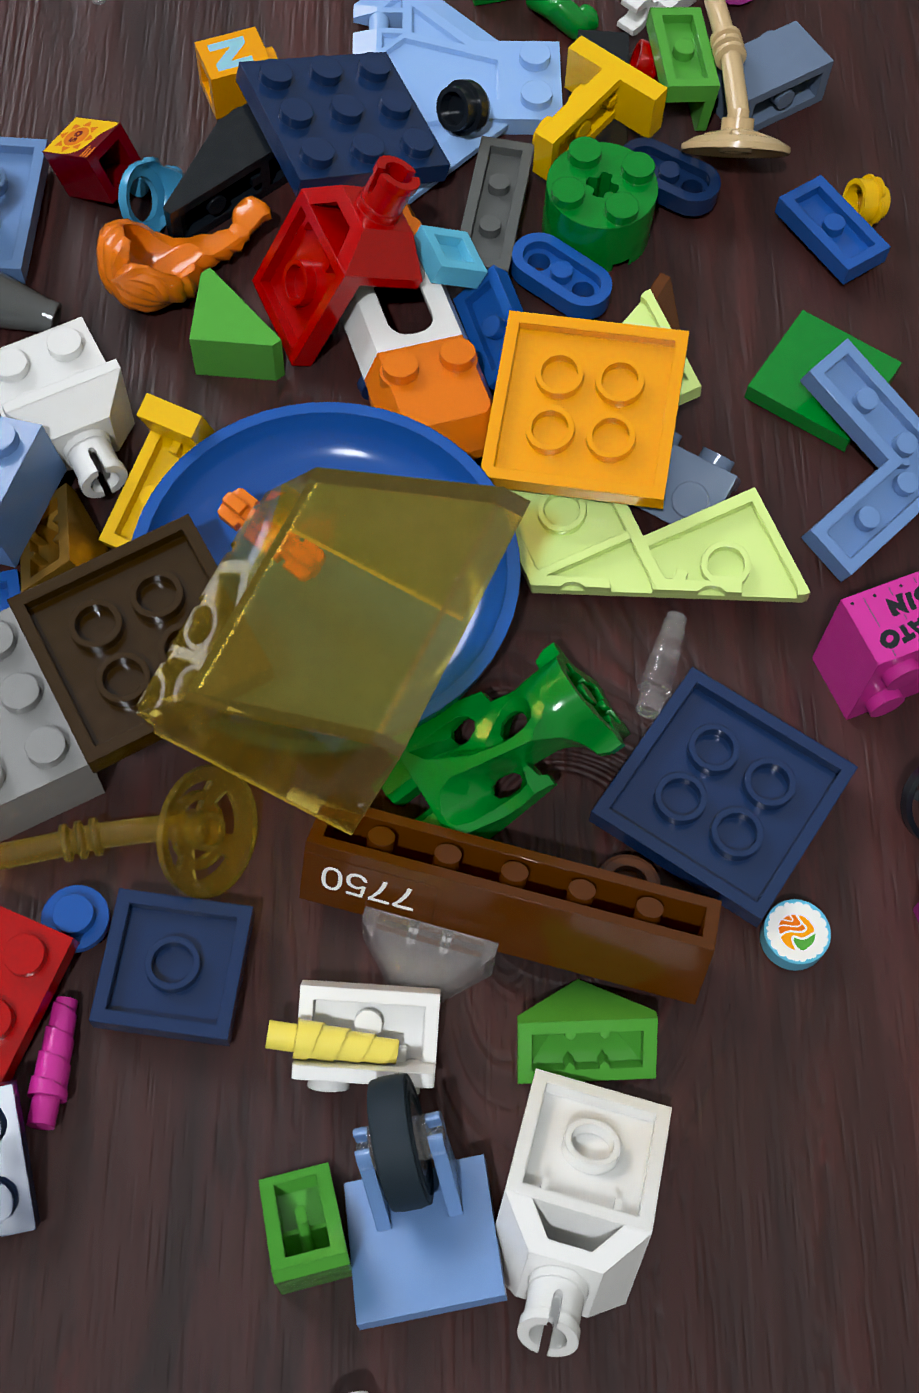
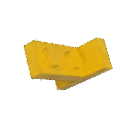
[532,35,668,181]
[98,393,215,549]

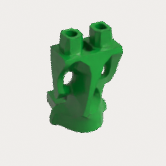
[375,642,631,839]

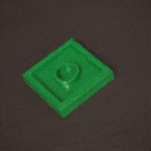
[744,310,902,452]

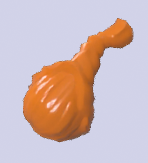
[96,196,272,313]

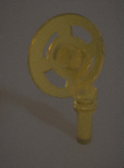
[0,764,258,899]

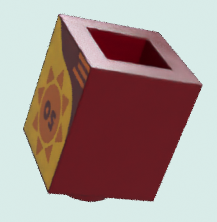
[42,117,141,204]

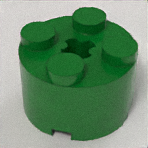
[542,136,658,272]

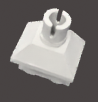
[0,317,135,498]
[495,1068,672,1357]

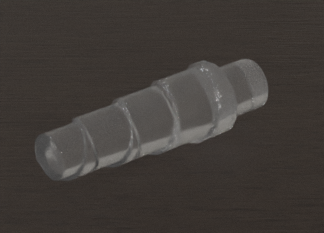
[635,611,687,719]

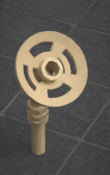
[681,0,791,158]

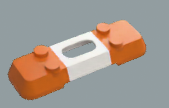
[341,202,493,459]

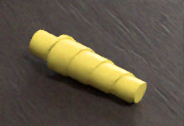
[265,1017,399,1065]

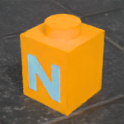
[194,27,278,120]

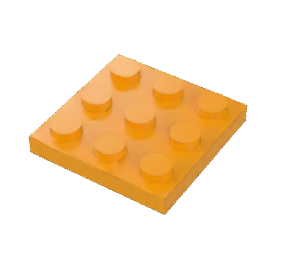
[481,310,689,509]

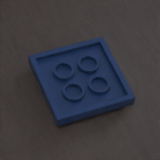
[235,52,451,197]
[589,666,858,928]

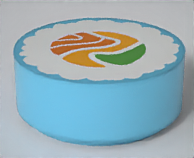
[760,899,831,971]

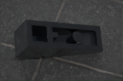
[163,103,288,238]

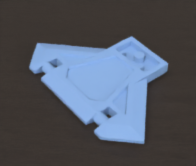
[353,0,563,205]

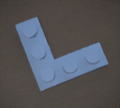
[800,338,919,582]

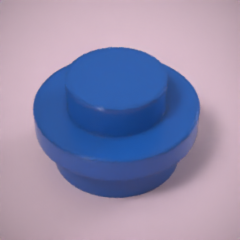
[41,885,111,953]

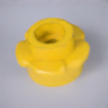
[842,174,891,227]

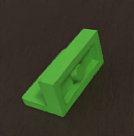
[646,7,721,131]

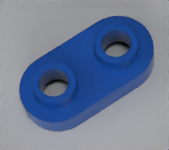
[511,233,612,320]

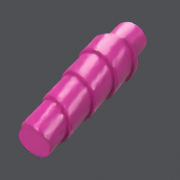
[26,996,78,1130]

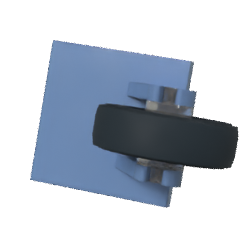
[344,1073,507,1330]

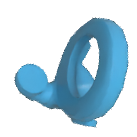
[118,157,184,232]

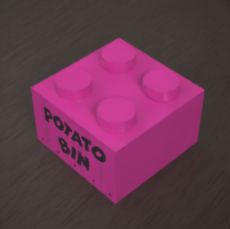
[812,571,919,720]

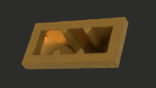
[20,483,109,593]

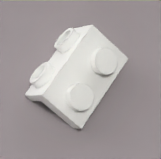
[291,980,441,1094]

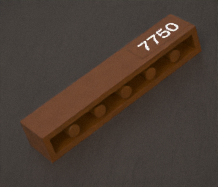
[299,796,722,1005]

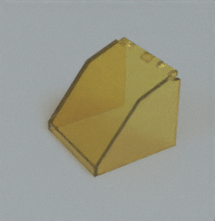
[136,467,531,836]

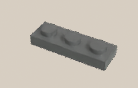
[460,136,534,275]

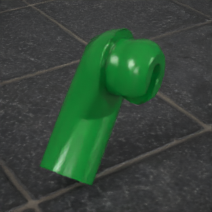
[526,0,599,40]

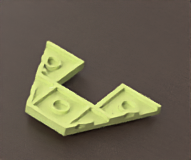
[497,289,810,603]

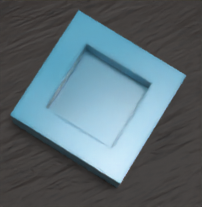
[414,225,488,289]

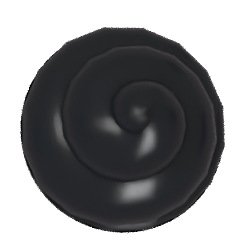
[436,79,490,136]

